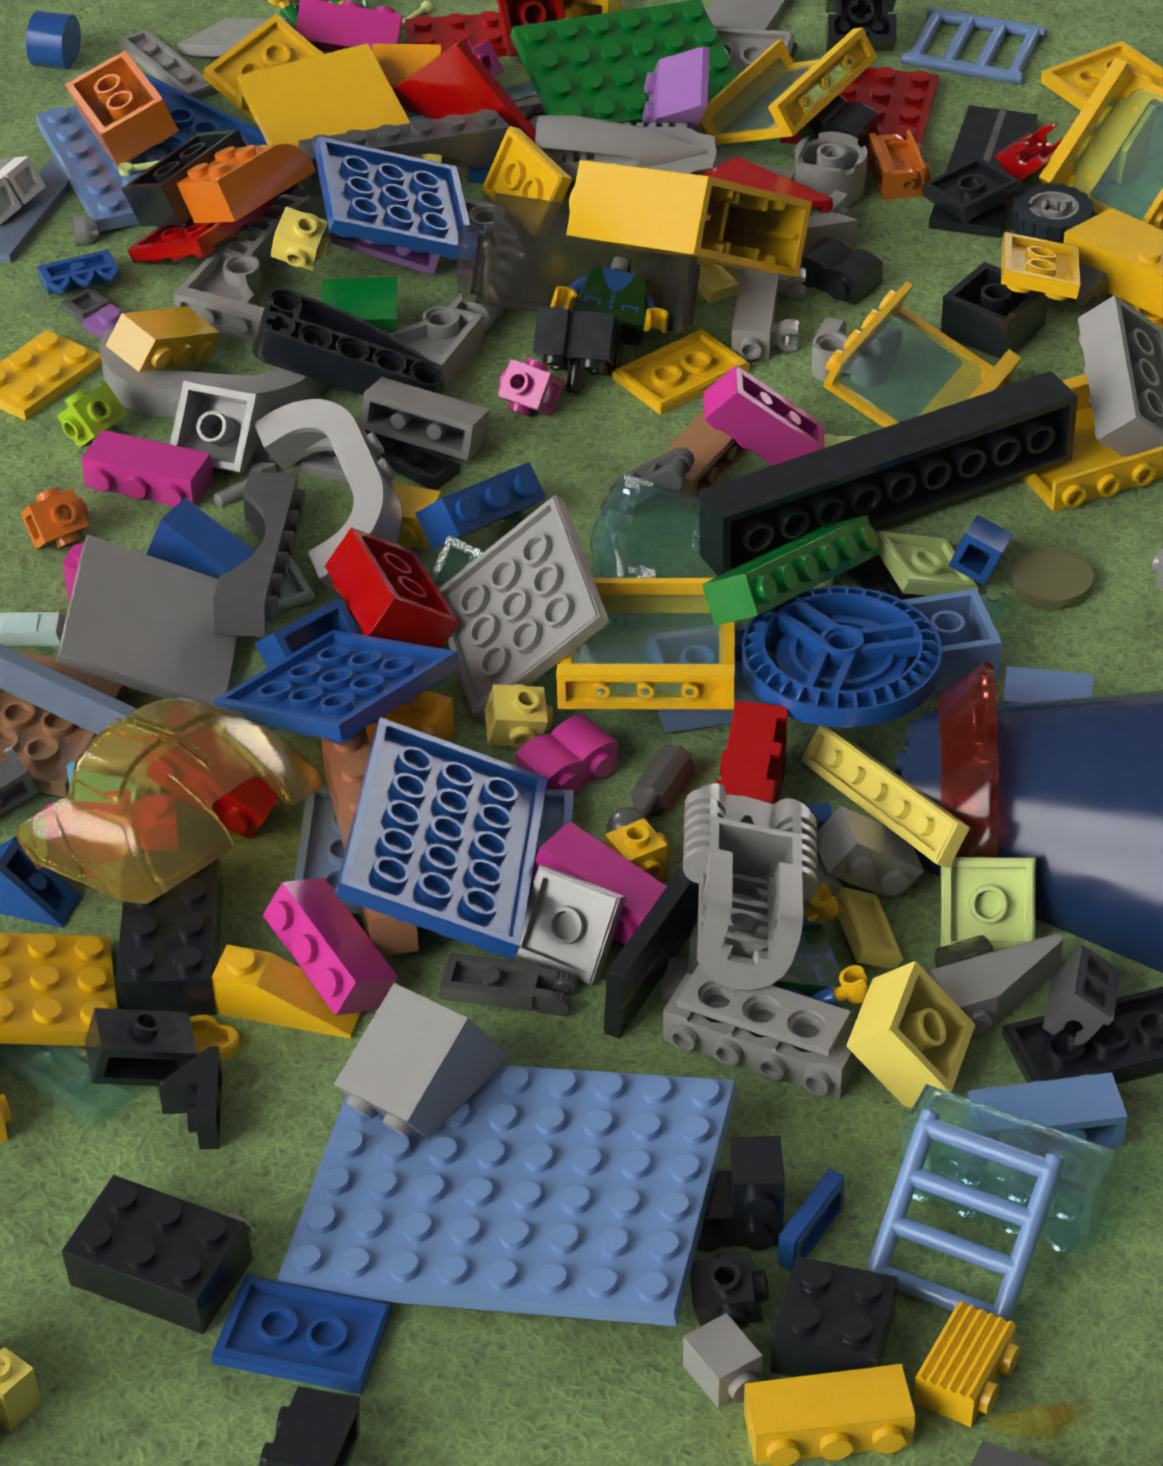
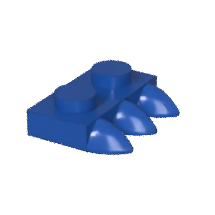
[37,249,120,295]

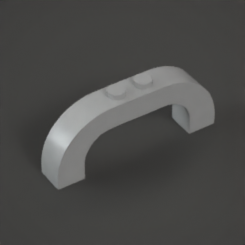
[100,329,328,418]
[254,399,402,599]

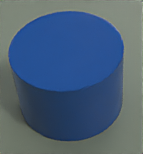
[26,11,81,69]

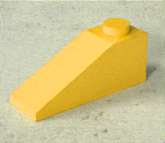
[211,945,362,1039]

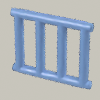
[901,8,1047,84]
[866,1108,1065,1322]

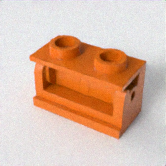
[867,130,931,200]

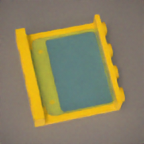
[698,27,878,145]
[1039,57,1163,230]
[822,281,1022,428]
[556,578,735,710]

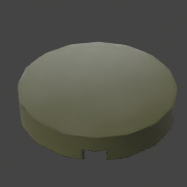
[1010,548,1094,611]

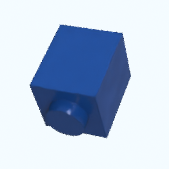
[948,515,1014,585]

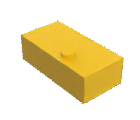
[1063,208,1163,318]

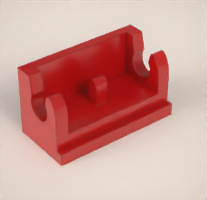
[995,123,1063,181]

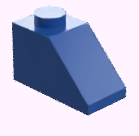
[0,836,82,928]

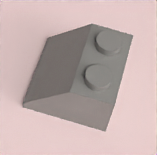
[170,381,272,473]

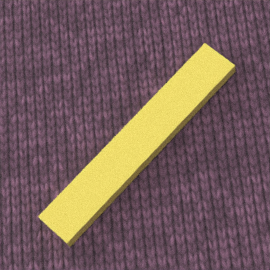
[801,725,970,869]

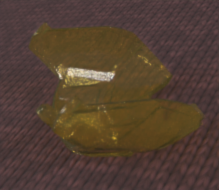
[16,697,322,904]

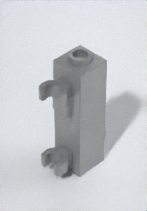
[731,267,806,360]

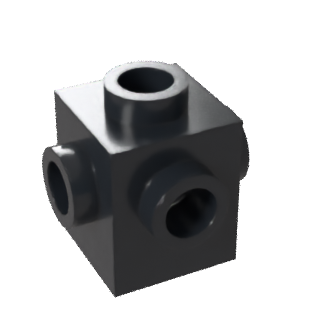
[690,1251,770,1330]

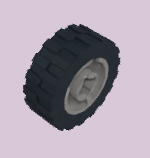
[1011,183,1094,244]

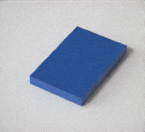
[211,1275,392,1395]

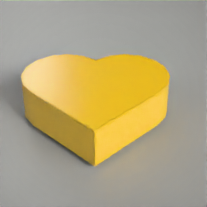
[190,1015,240,1060]

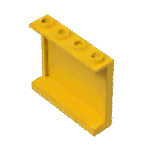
[237,43,411,186]
[1023,374,1163,512]

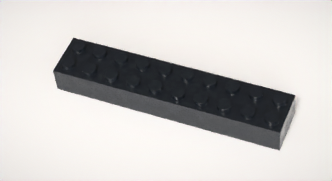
[699,371,1078,576]

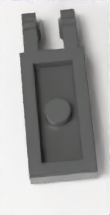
[440,953,578,1017]

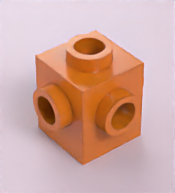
[20,487,89,549]

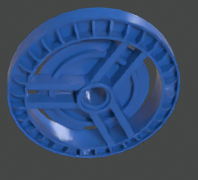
[742,586,942,728]

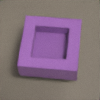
[83,304,127,339]

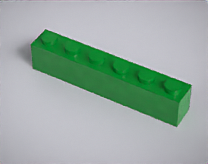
[702,515,879,626]

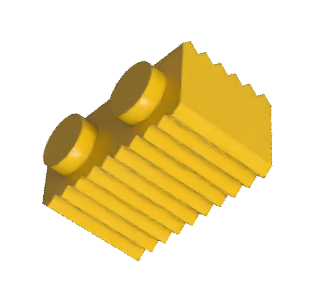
[913,1301,1021,1428]

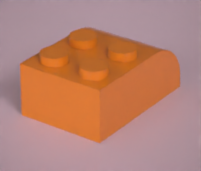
[65,50,179,167]
[176,144,316,224]

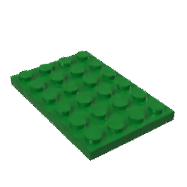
[510,0,738,127]

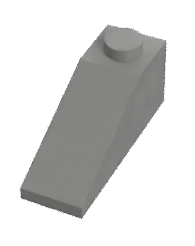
[930,933,1063,1036]

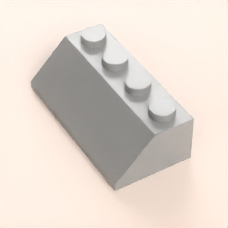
[1078,295,1163,457]

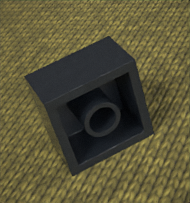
[941,262,1048,359]
[771,1256,898,1377]

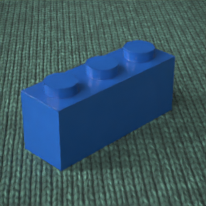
[415,462,547,550]

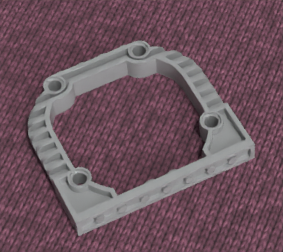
[173,187,528,393]

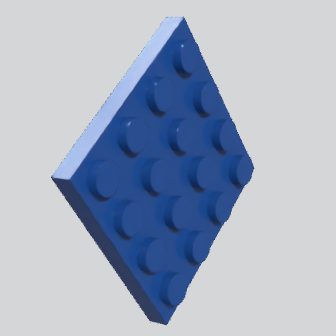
[314,136,476,262]
[213,630,461,743]

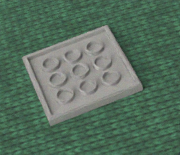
[439,495,609,720]
[55,535,237,715]

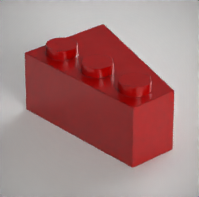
[715,700,788,804]

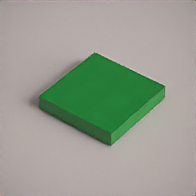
[321,277,398,331]

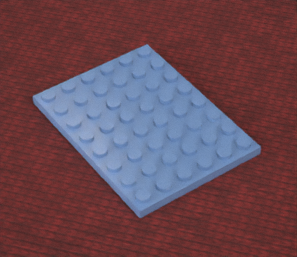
[277,1065,737,1326]

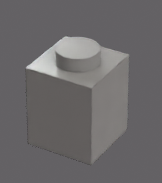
[683,1313,763,1409]

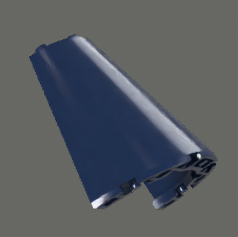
[895,690,1163,973]

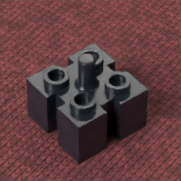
[825,0,897,51]
[533,306,626,393]

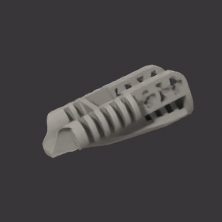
[535,115,717,198]
[683,783,818,990]

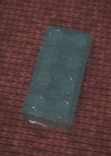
[899,1084,1116,1256]

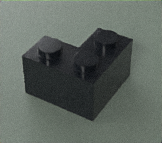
[697,1136,785,1252]

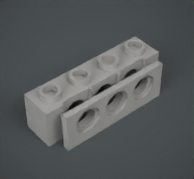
[663,964,861,1099]

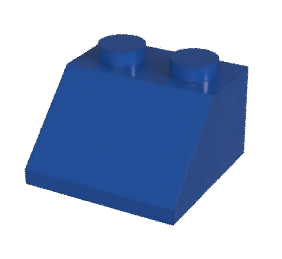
[254,597,361,668]

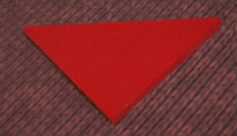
[392,39,536,143]
[700,156,833,213]

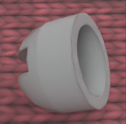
[72,216,99,246]

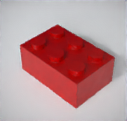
[324,527,460,649]

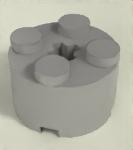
[794,132,867,209]

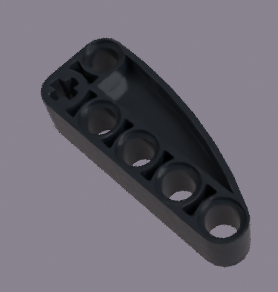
[252,288,443,395]

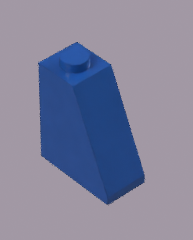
[147,498,255,579]

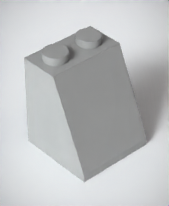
[334,983,509,1139]

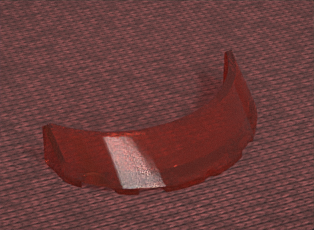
[933,662,999,868]

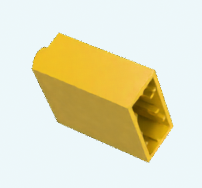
[566,160,812,277]

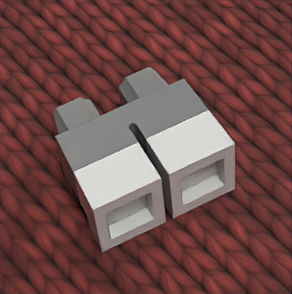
[0,156,46,225]

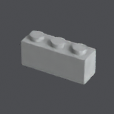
[360,377,490,461]

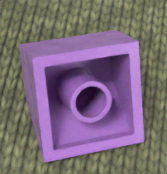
[643,46,710,131]

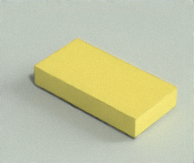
[673,258,739,304]
[835,887,903,969]

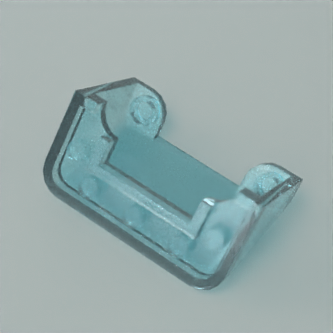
[590,474,719,635]

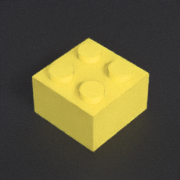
[846,961,976,1108]

